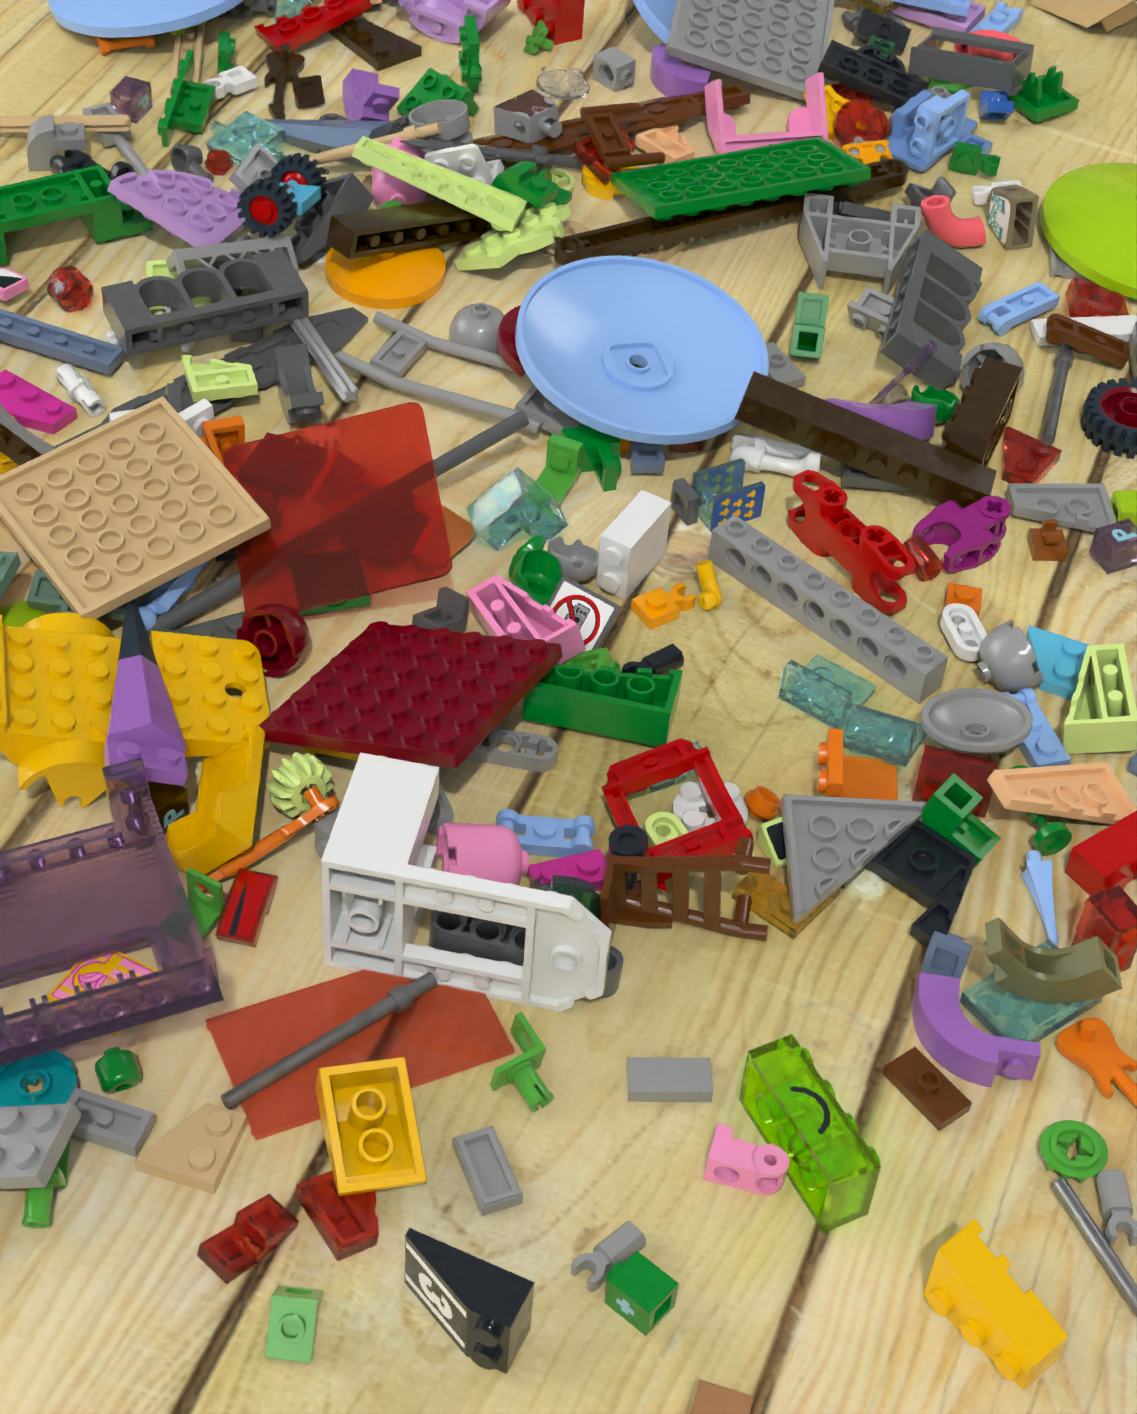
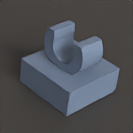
[920,931,973,980]

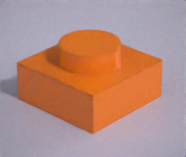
[944,583,983,618]

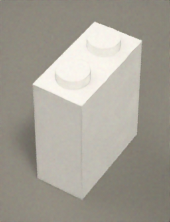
[596,490,672,600]

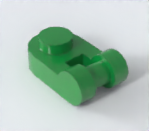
[217,32,236,74]

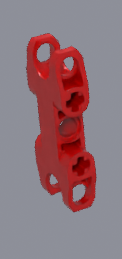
[787,470,915,615]

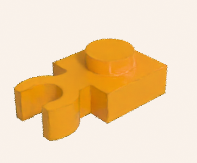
[631,583,696,630]

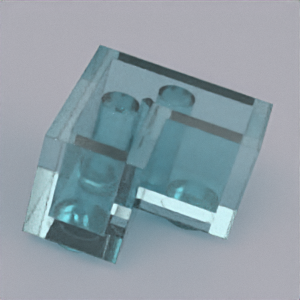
[466,467,568,550]

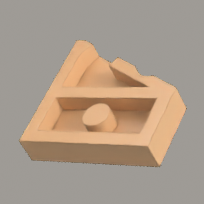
[635,124,695,164]

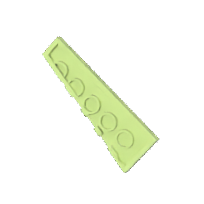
[352,136,528,232]

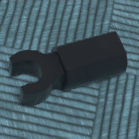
[622,643,684,675]

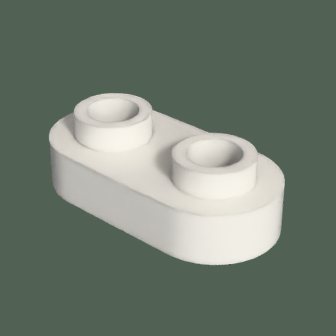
[940,603,987,661]

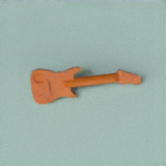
[197,785,340,893]
[1055,1017,1137,1107]

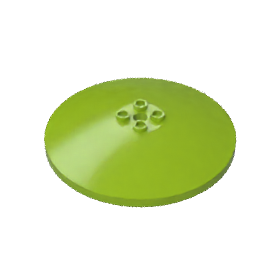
[1040,163,1137,300]

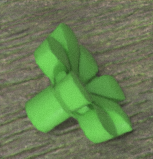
[523,20,553,54]

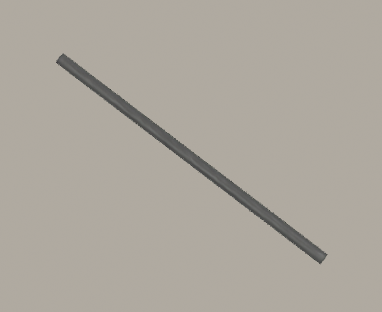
[146,411,529,638]

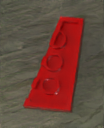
[254,0,372,53]

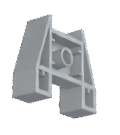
[799,193,921,295]

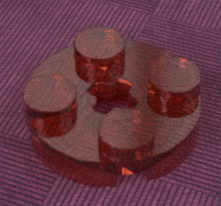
[833,100,889,147]

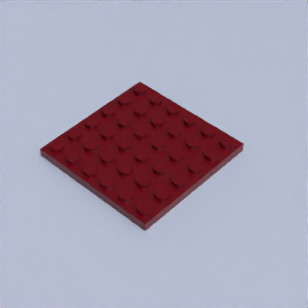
[259,621,563,768]

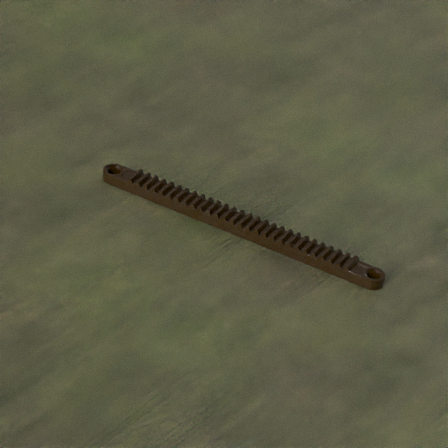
[554,159,909,265]

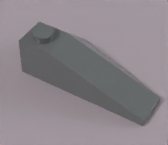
[291,172,374,264]

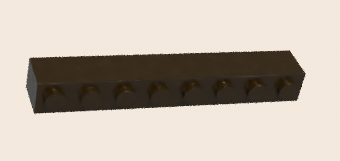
[734,371,997,508]

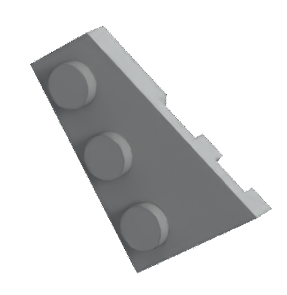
[1006,484,1119,537]

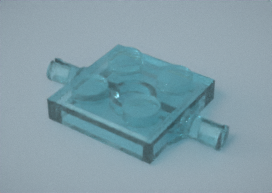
[206,111,287,166]

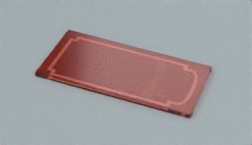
[206,969,515,1141]

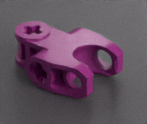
[911,496,1011,574]

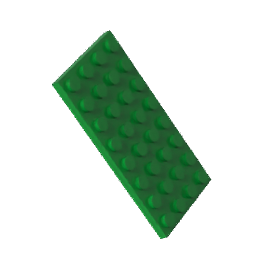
[611,136,871,221]

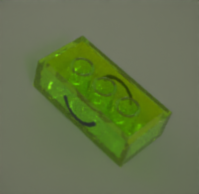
[739,1034,881,1233]

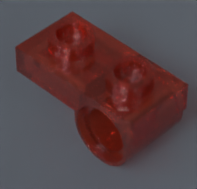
[1065,277,1129,318]

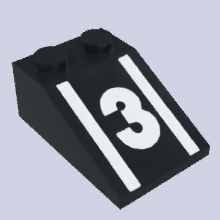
[405,1228,535,1374]

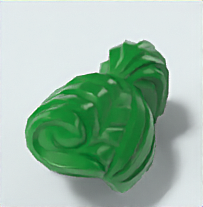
[509,535,562,606]

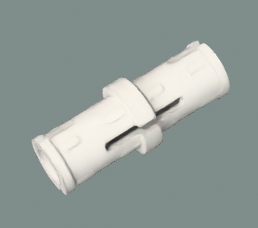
[55,363,106,417]

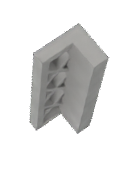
[166,234,299,275]

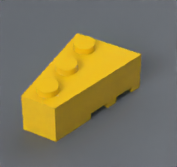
[923,1219,1068,1390]

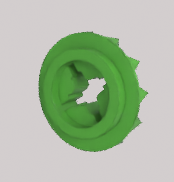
[1039,1120,1108,1183]

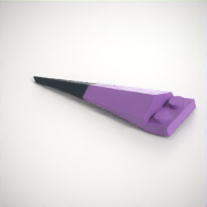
[103,599,188,786]

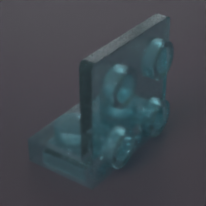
[778,655,876,729]
[839,701,927,767]

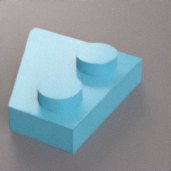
[1026,625,1089,700]

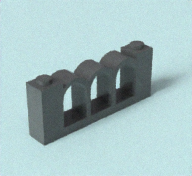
[880,229,983,390]
[101,249,309,356]

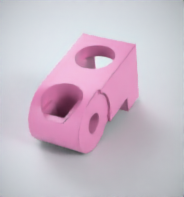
[703,1123,789,1195]

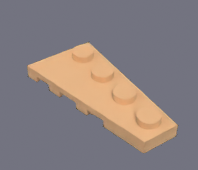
[987,762,1137,824]

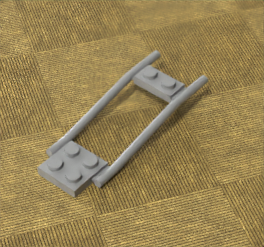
[335,311,584,436]

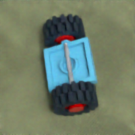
[237,153,327,238]

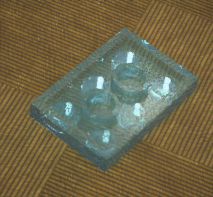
[959,939,1104,1042]

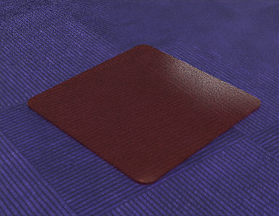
[223,402,453,614]

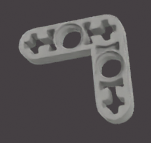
[466,727,558,772]

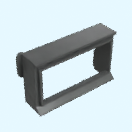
[908,27,1034,96]

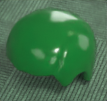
[911,385,960,423]

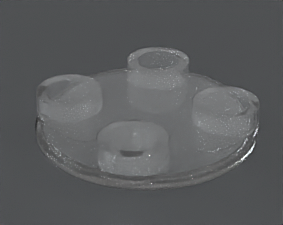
[536,66,590,100]

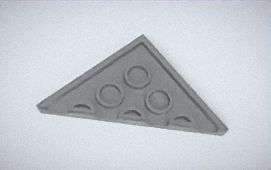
[781,794,927,923]

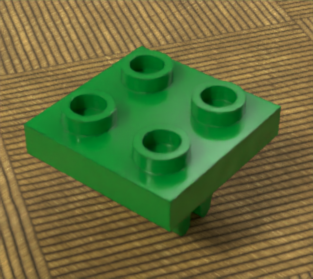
[1008,65,1079,123]

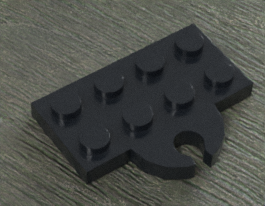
[817,40,930,108]

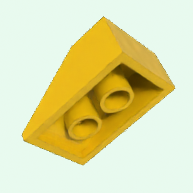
[315,1057,427,1196]

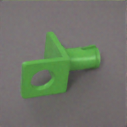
[490,1012,554,1112]
[22,1140,70,1228]

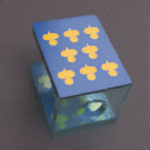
[692,458,766,532]

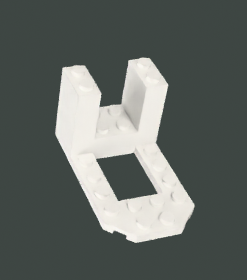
[321,752,612,1012]

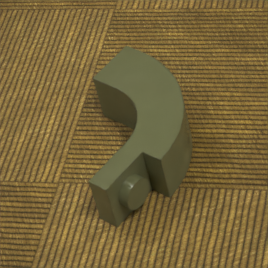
[983,917,1122,1003]

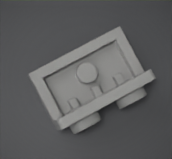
[847,286,894,339]

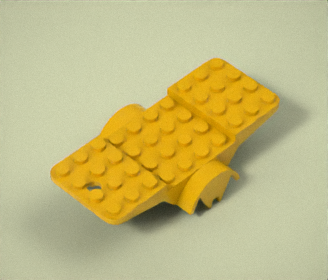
[0,612,270,808]

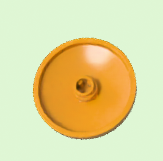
[325,245,446,309]

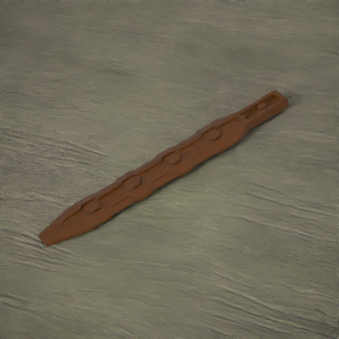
[473,83,750,164]

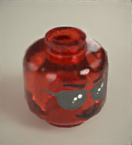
[47,266,94,313]

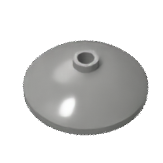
[921,688,1033,755]

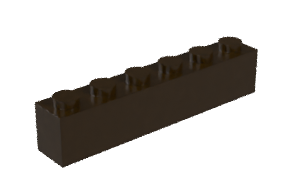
[326,199,489,259]

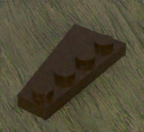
[327,16,422,71]

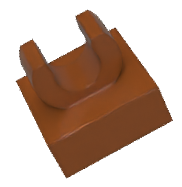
[1027,520,1068,561]

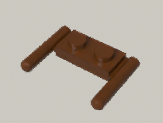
[580,102,665,169]

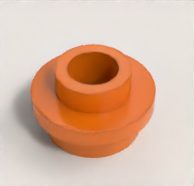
[744,786,781,820]

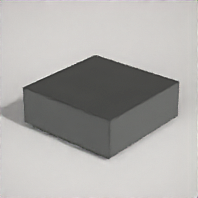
[670,478,701,526]

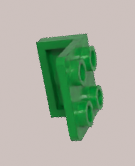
[397,68,479,117]

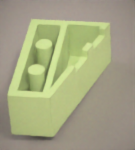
[1063,643,1137,754]

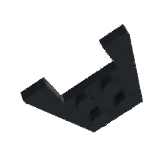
[841,820,977,946]

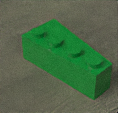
[522,664,683,747]

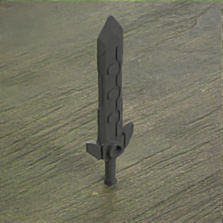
[399,138,584,171]

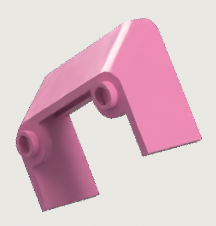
[704,73,829,154]

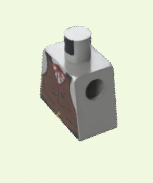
[493,89,562,143]

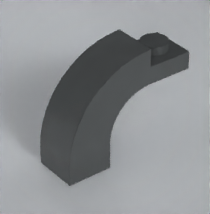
[272,344,324,423]

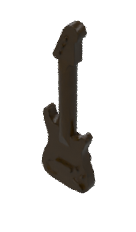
[264,44,305,119]

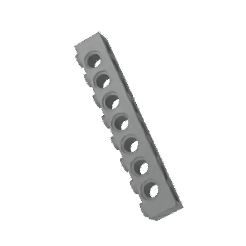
[708,515,948,704]

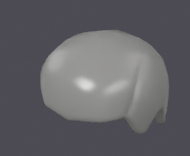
[548,536,599,582]

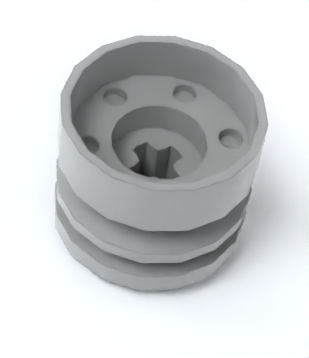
[408,100,474,153]

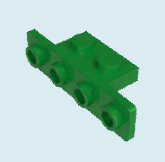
[157,49,216,147]

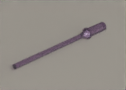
[869,340,938,404]

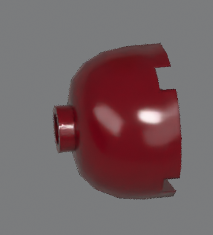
[236,603,311,677]

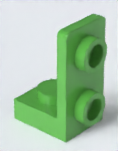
[525,434,583,512]

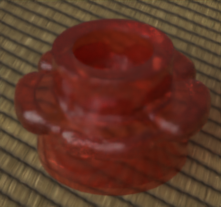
[205,149,233,175]

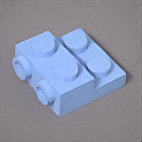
[909,89,971,163]

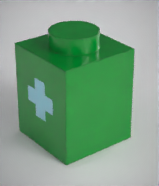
[605,1251,679,1336]

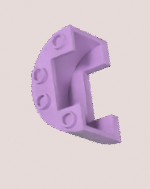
[398,0,511,43]

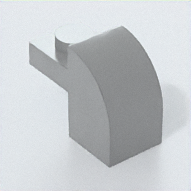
[27,114,86,172]

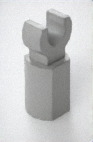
[1096,1170,1137,1246]
[571,1221,646,1292]

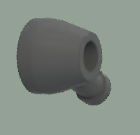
[170,144,214,183]

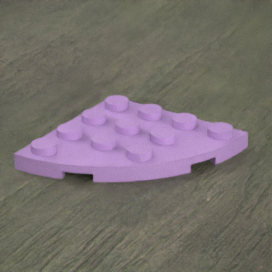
[107,169,245,247]

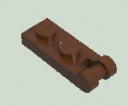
[1046,313,1129,368]

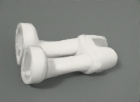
[729,434,821,476]

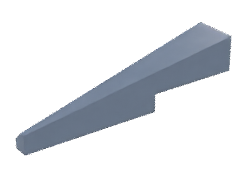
[244,119,392,166]

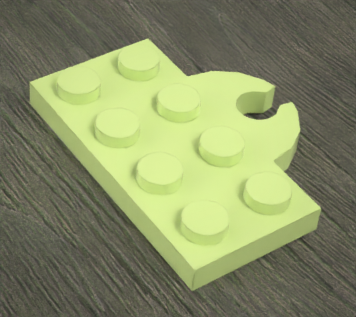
[454,202,572,271]

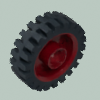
[1081,378,1137,459]

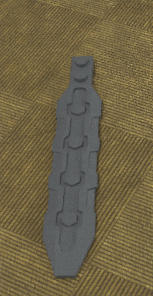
[55,307,368,447]

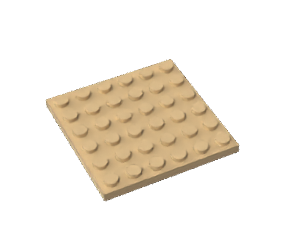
[0,396,271,619]

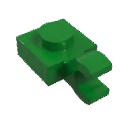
[949,141,1001,176]

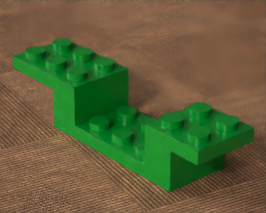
[0,165,153,265]

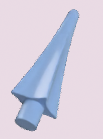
[1020,850,1059,945]

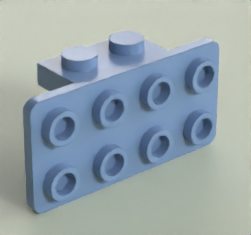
[886,90,978,172]

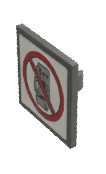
[547,575,622,652]

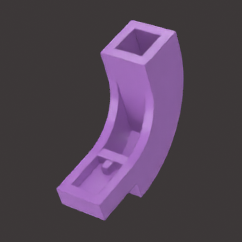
[650,43,712,96]
[343,68,400,121]
[825,398,937,440]
[912,972,1040,1088]

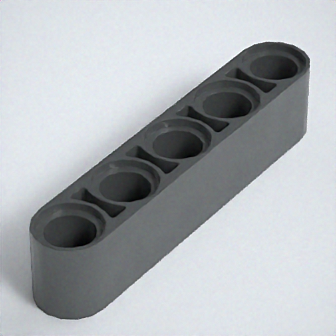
[429,910,623,998]

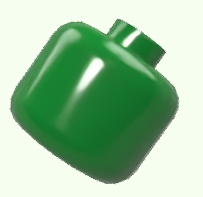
[95,1047,142,1094]

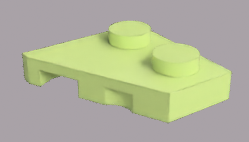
[181,354,258,403]

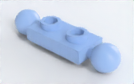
[138,560,210,630]

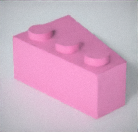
[466,574,586,664]

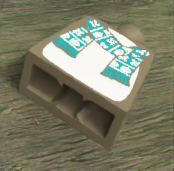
[987,185,1039,251]

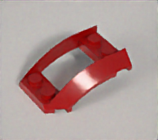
[601,738,754,892]

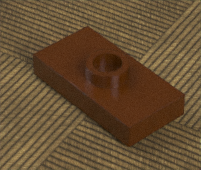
[883,1047,972,1131]

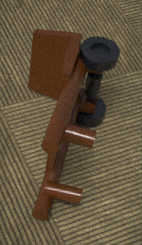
[600,825,771,945]

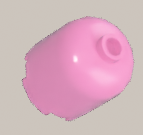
[372,138,427,206]
[435,822,529,885]

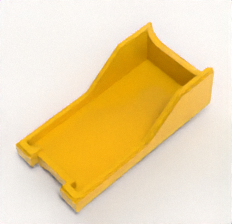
[163,724,265,875]

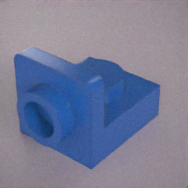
[979,91,1014,120]

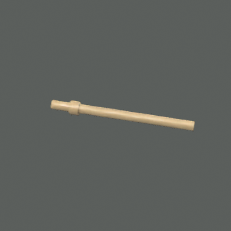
[309,122,441,166]

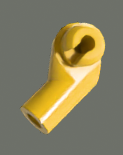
[695,559,723,611]

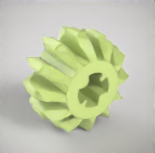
[266,752,334,818]

